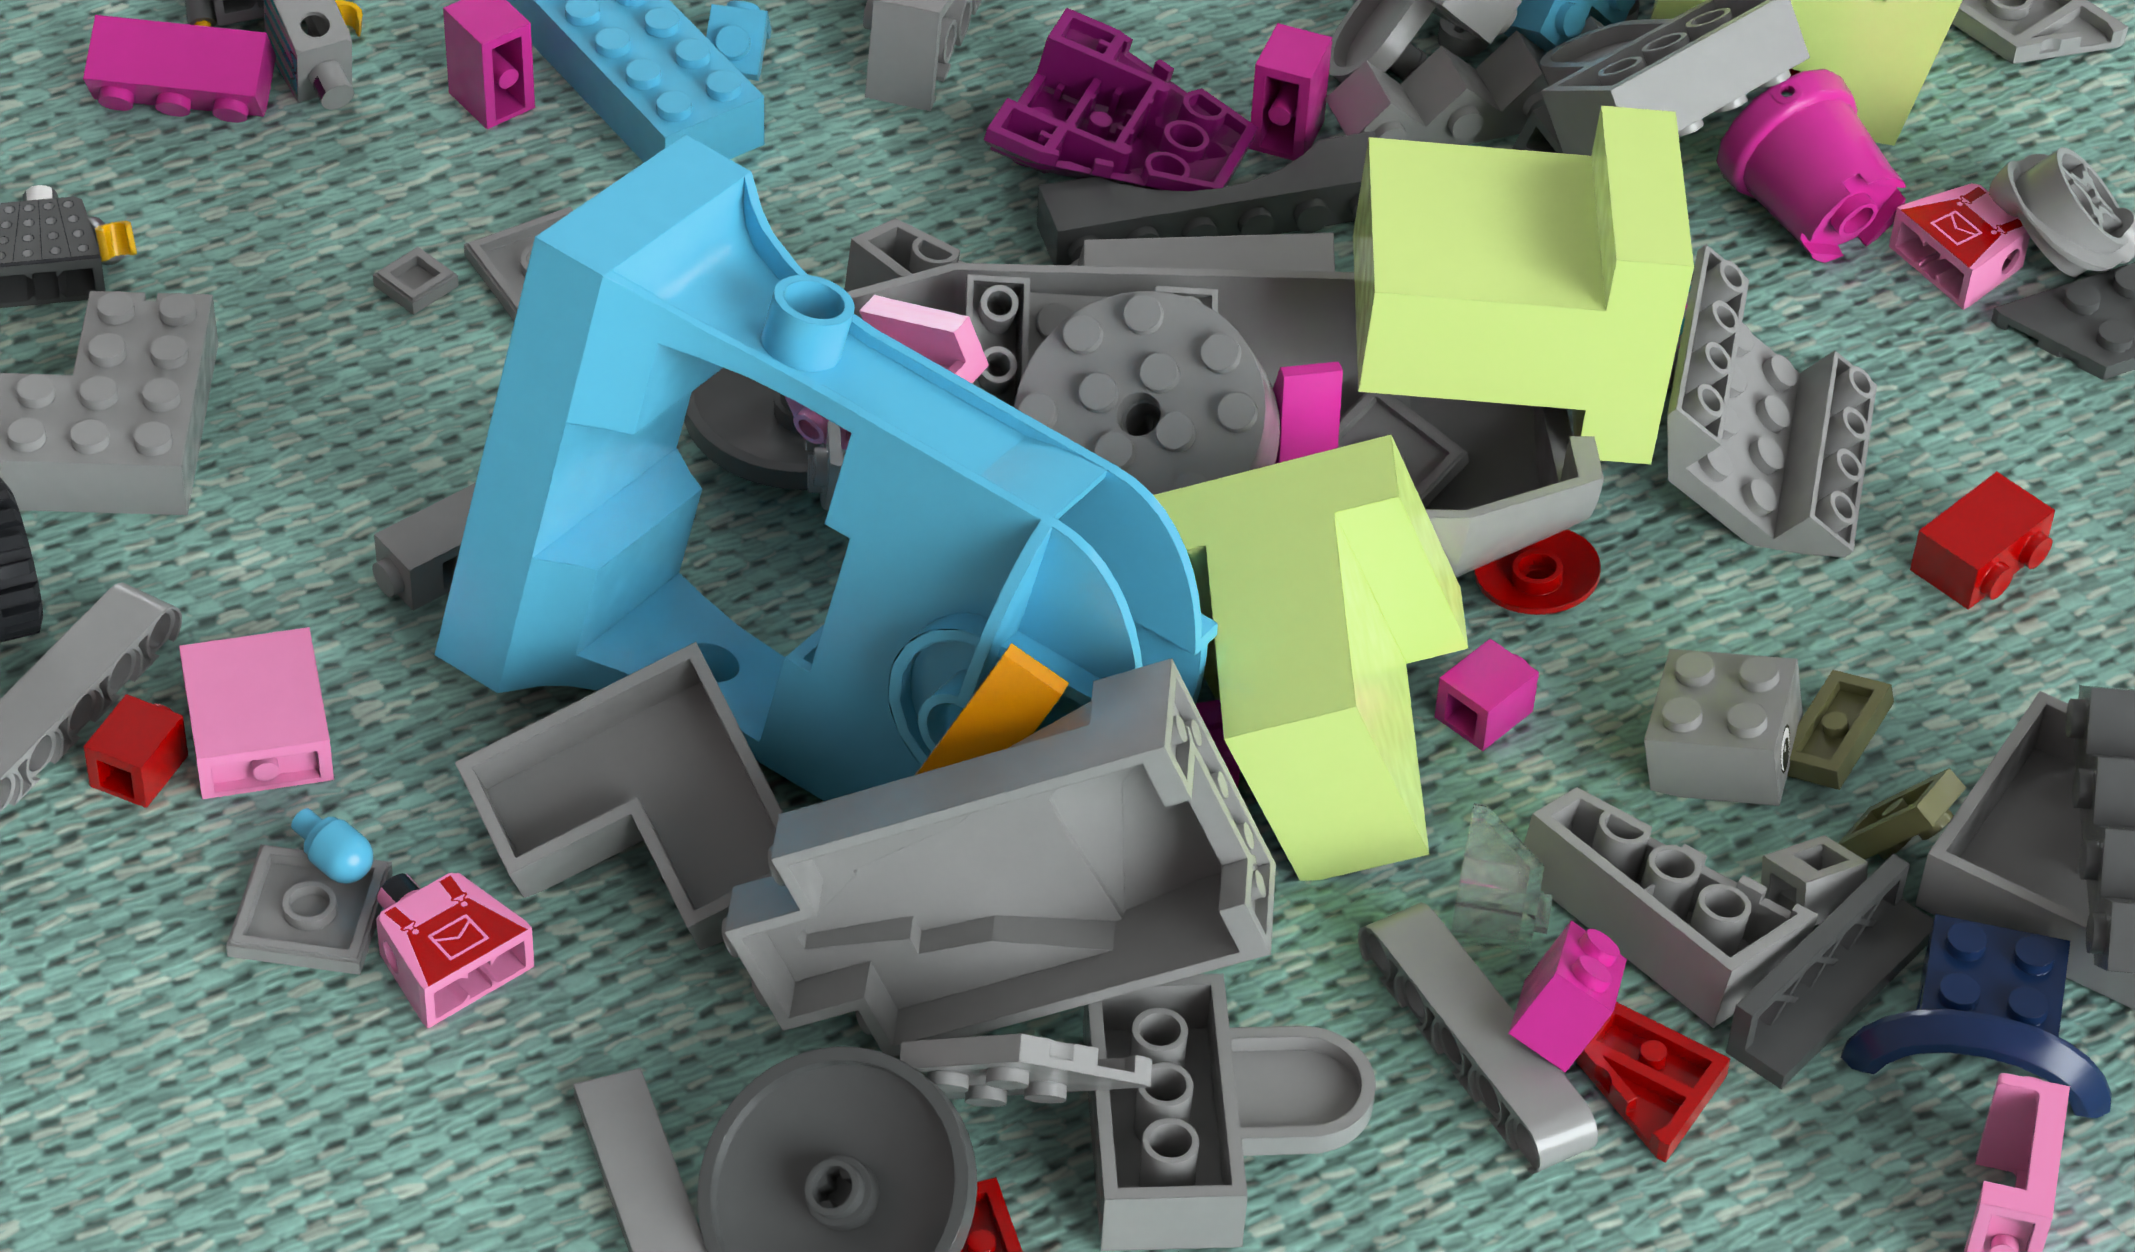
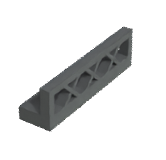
[1726,854,1934,1089]

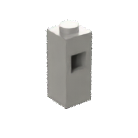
[372,483,476,611]

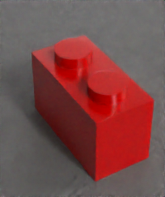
[1910,471,2055,610]

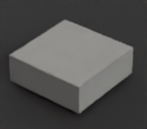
[373,247,459,315]

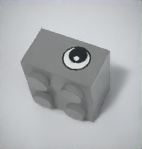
[1644,649,1803,806]

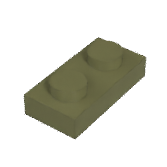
[1787,670,1894,790]
[1838,768,1966,860]

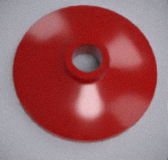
[1474,529,1601,615]

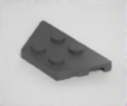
[1991,262,2135,380]

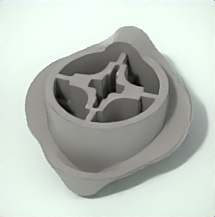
[1989,147,2135,277]

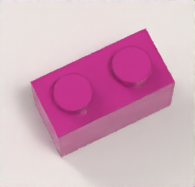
[443,0,535,129]
[1249,23,1332,161]
[1508,920,1627,1073]

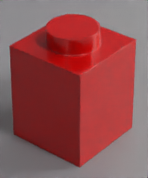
[83,694,188,808]

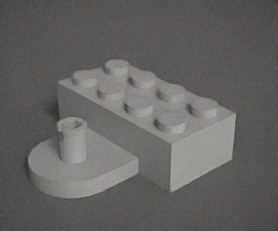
[1329,0,1523,83]
[1540,0,1810,156]
[1083,974,1376,1251]

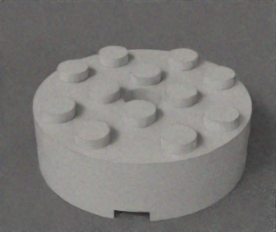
[1014,291,1280,495]

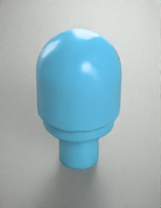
[291,808,373,884]

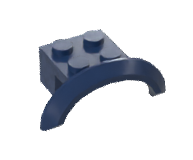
[1841,914,2112,1119]

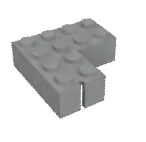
[0,291,219,515]
[455,642,783,950]
[1915,691,2135,1010]

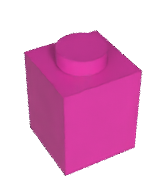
[1434,639,1539,751]

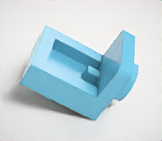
[706,1,771,81]

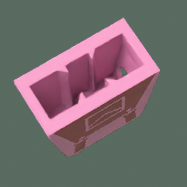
[1889,183,2030,310]
[376,873,535,1028]

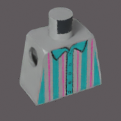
[264,0,354,110]

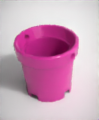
[1716,69,1906,263]

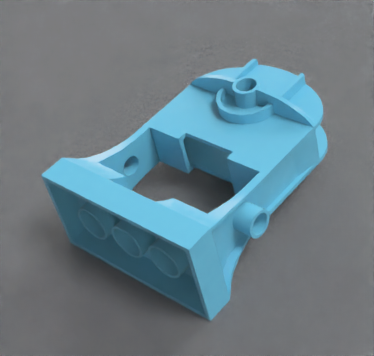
[434,134,1218,801]

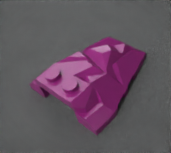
[984,8,1258,191]

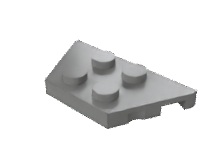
[1952,0,2128,64]
[900,1033,1152,1107]

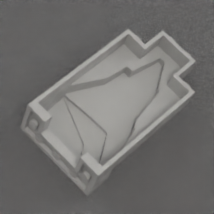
[722,658,1276,1057]

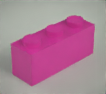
[83,15,276,123]

